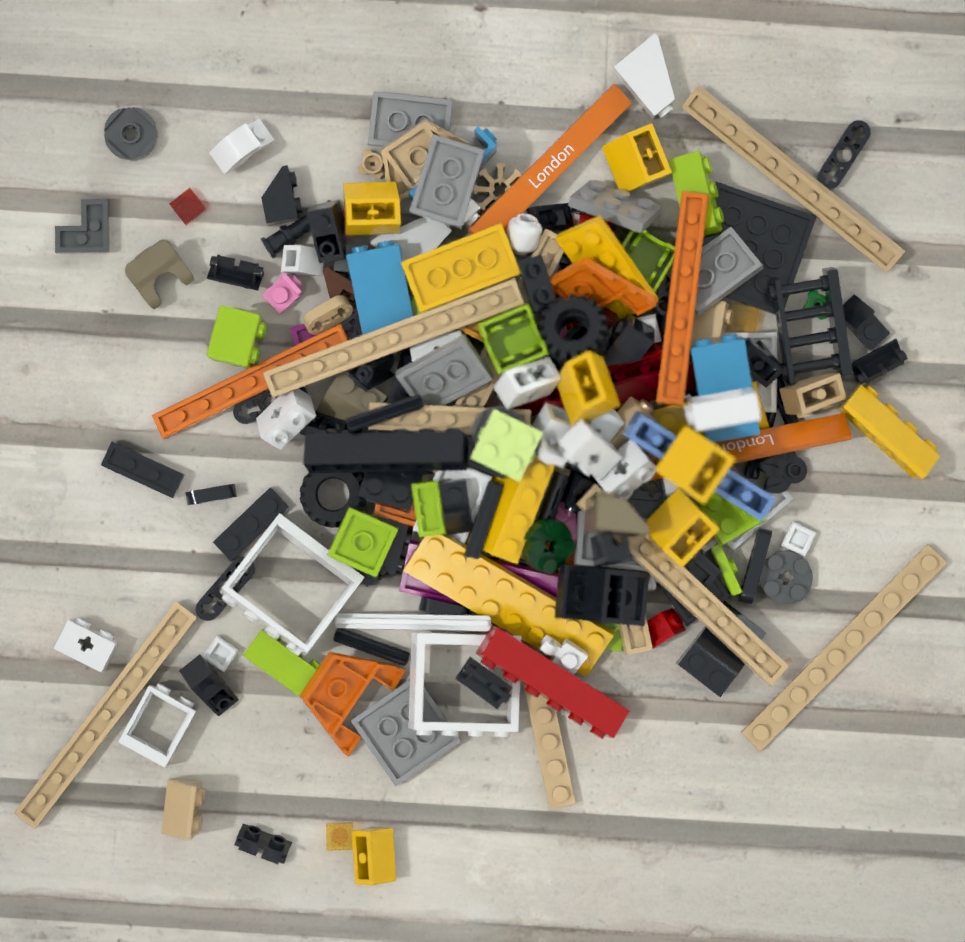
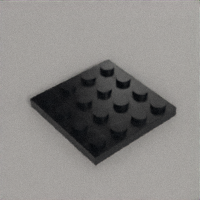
[702,182,817,315]

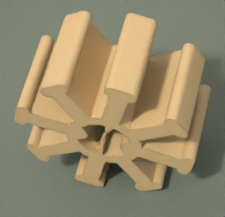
[473,163,522,213]

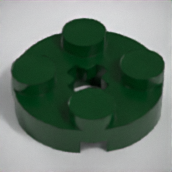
[522,519,575,574]

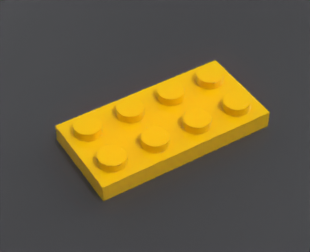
[555,216,659,321]
[401,223,521,313]

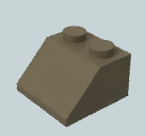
[315,370,388,429]
[584,492,649,537]

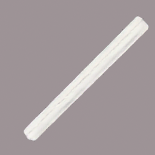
[335,613,492,632]

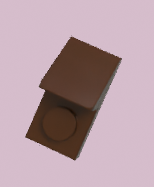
[323,266,356,303]

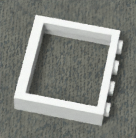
[220,513,365,657]
[408,632,522,737]

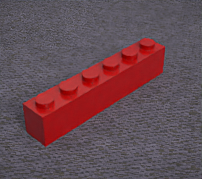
[475,627,630,739]

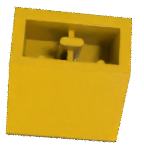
[601,123,672,193]
[343,182,401,235]
[557,351,620,428]
[654,425,735,504]
[644,487,719,567]

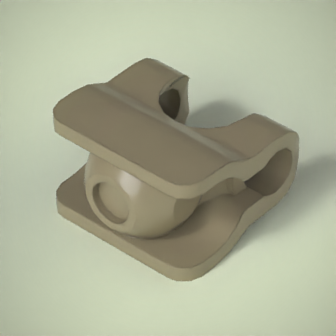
[125,239,194,309]

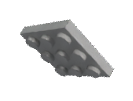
[351,680,461,786]

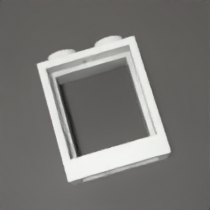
[684,387,761,431]
[118,683,198,767]

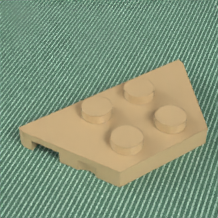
[381,119,474,201]

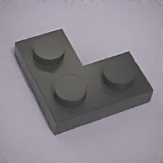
[55,199,109,254]

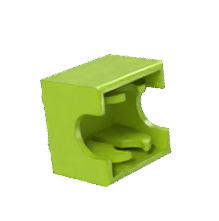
[621,229,675,293]
[476,304,549,375]
[207,305,268,369]

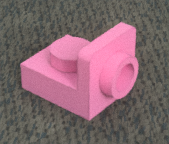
[262,272,303,315]

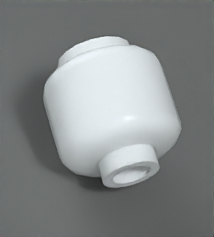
[506,214,542,256]

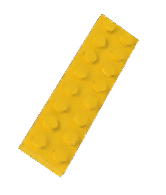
[403,534,614,677]

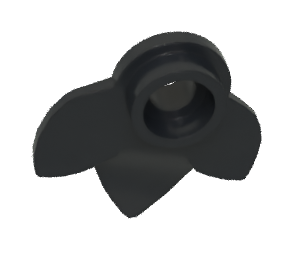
[756,451,807,493]

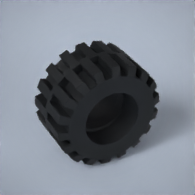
[539,294,610,367]
[299,472,366,528]

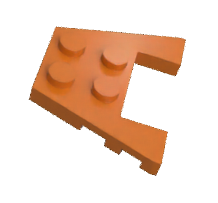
[549,257,658,330]
[299,652,406,757]

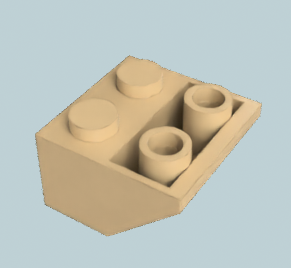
[161,778,205,840]

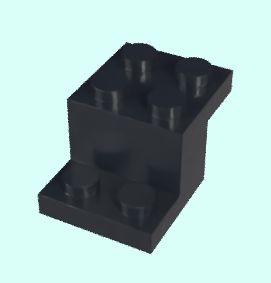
[554,564,650,626]

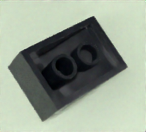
[676,601,766,697]

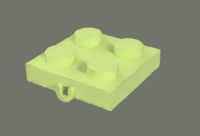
[471,409,543,482]

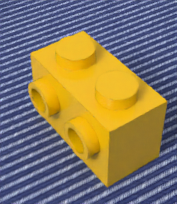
[352,827,396,885]

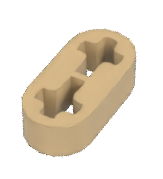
[303,295,353,335]

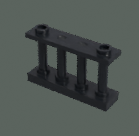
[767,267,853,385]

